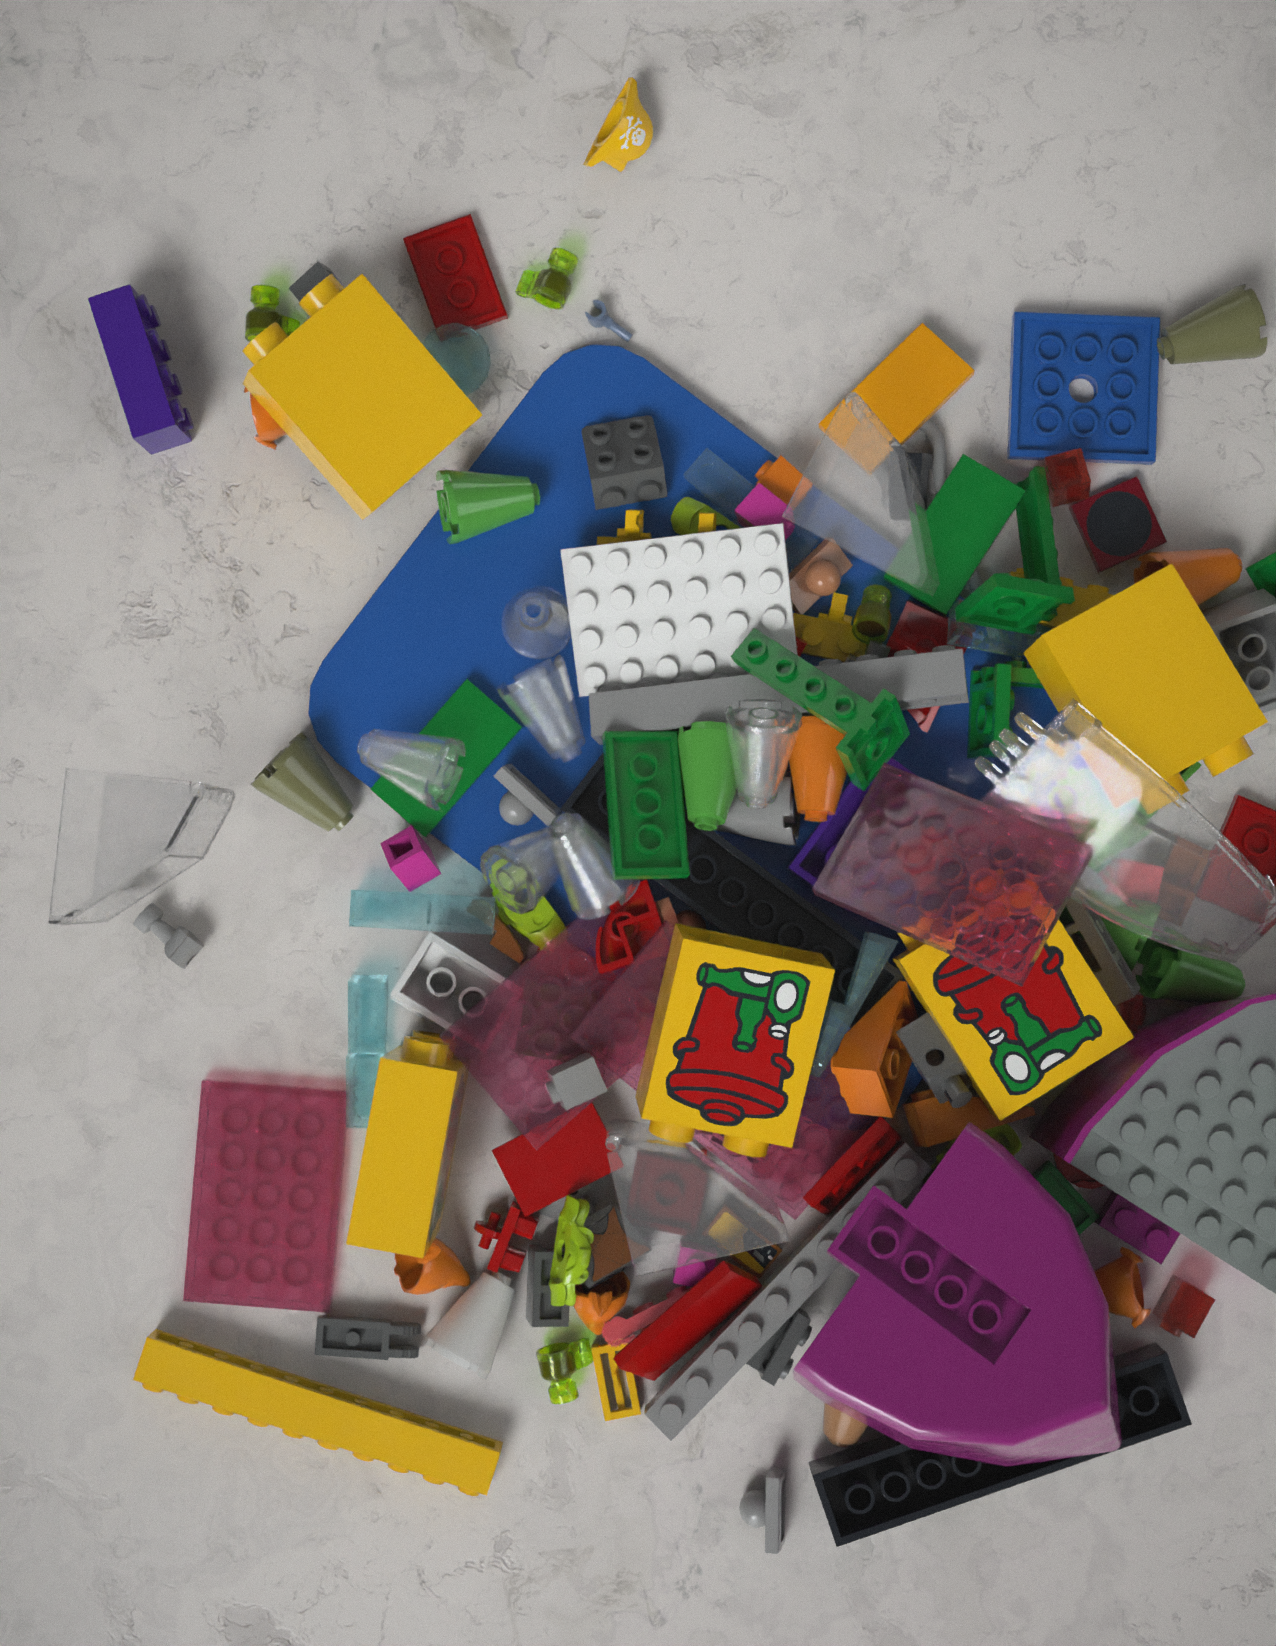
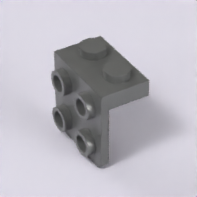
[581,415,667,510]
[709,1298,812,1386]

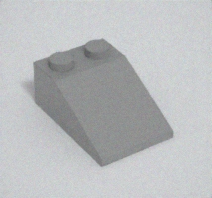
[1201,588,1276,713]

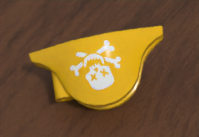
[583,77,653,172]

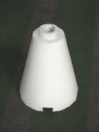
[423,1271,515,1380]

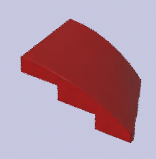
[887,600,975,733]

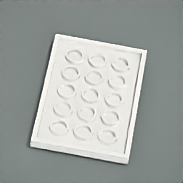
[561,523,798,697]

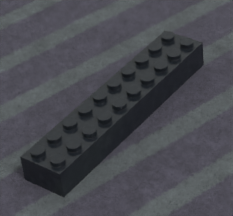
[561,753,904,1028]
[808,1342,1192,1547]

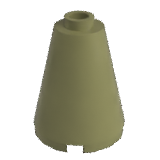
[1157,284,1267,365]
[250,731,354,832]

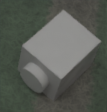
[545,1053,608,1110]

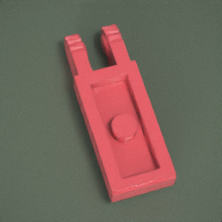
[601,1285,692,1348]

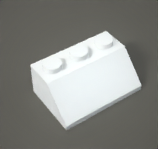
[390,931,524,1056]

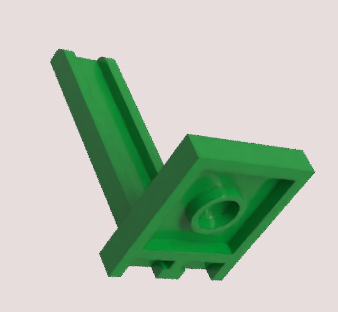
[955,466,1075,635]
[731,628,910,791]
[967,661,1044,759]

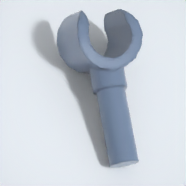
[585,300,633,342]

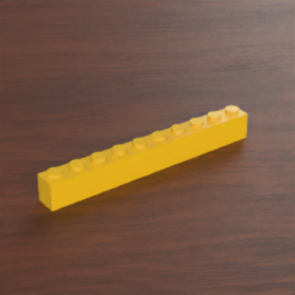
[133,1329,503,1496]

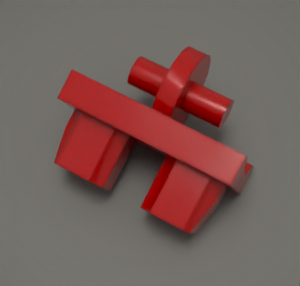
[474,1200,539,1273]

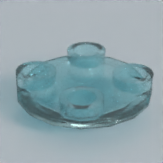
[422,323,491,395]

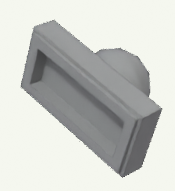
[494,764,562,826]
[739,1467,786,1554]

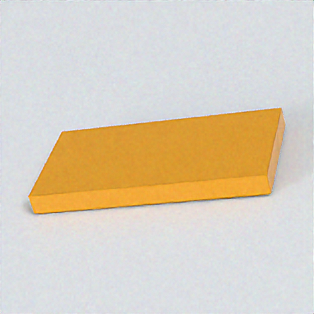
[819,323,975,476]

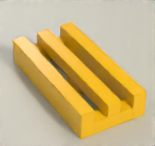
[591,1342,641,1421]

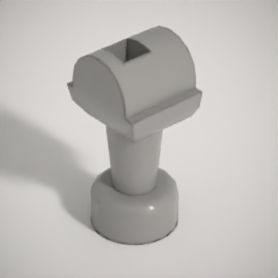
[133,903,204,969]

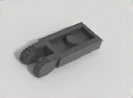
[315,1315,421,1360]

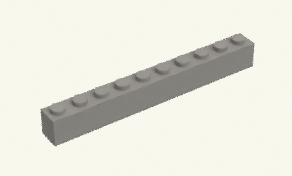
[589,645,969,745]
[644,1141,932,1441]

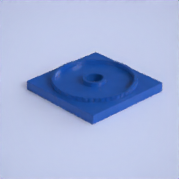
[1007,312,1160,465]

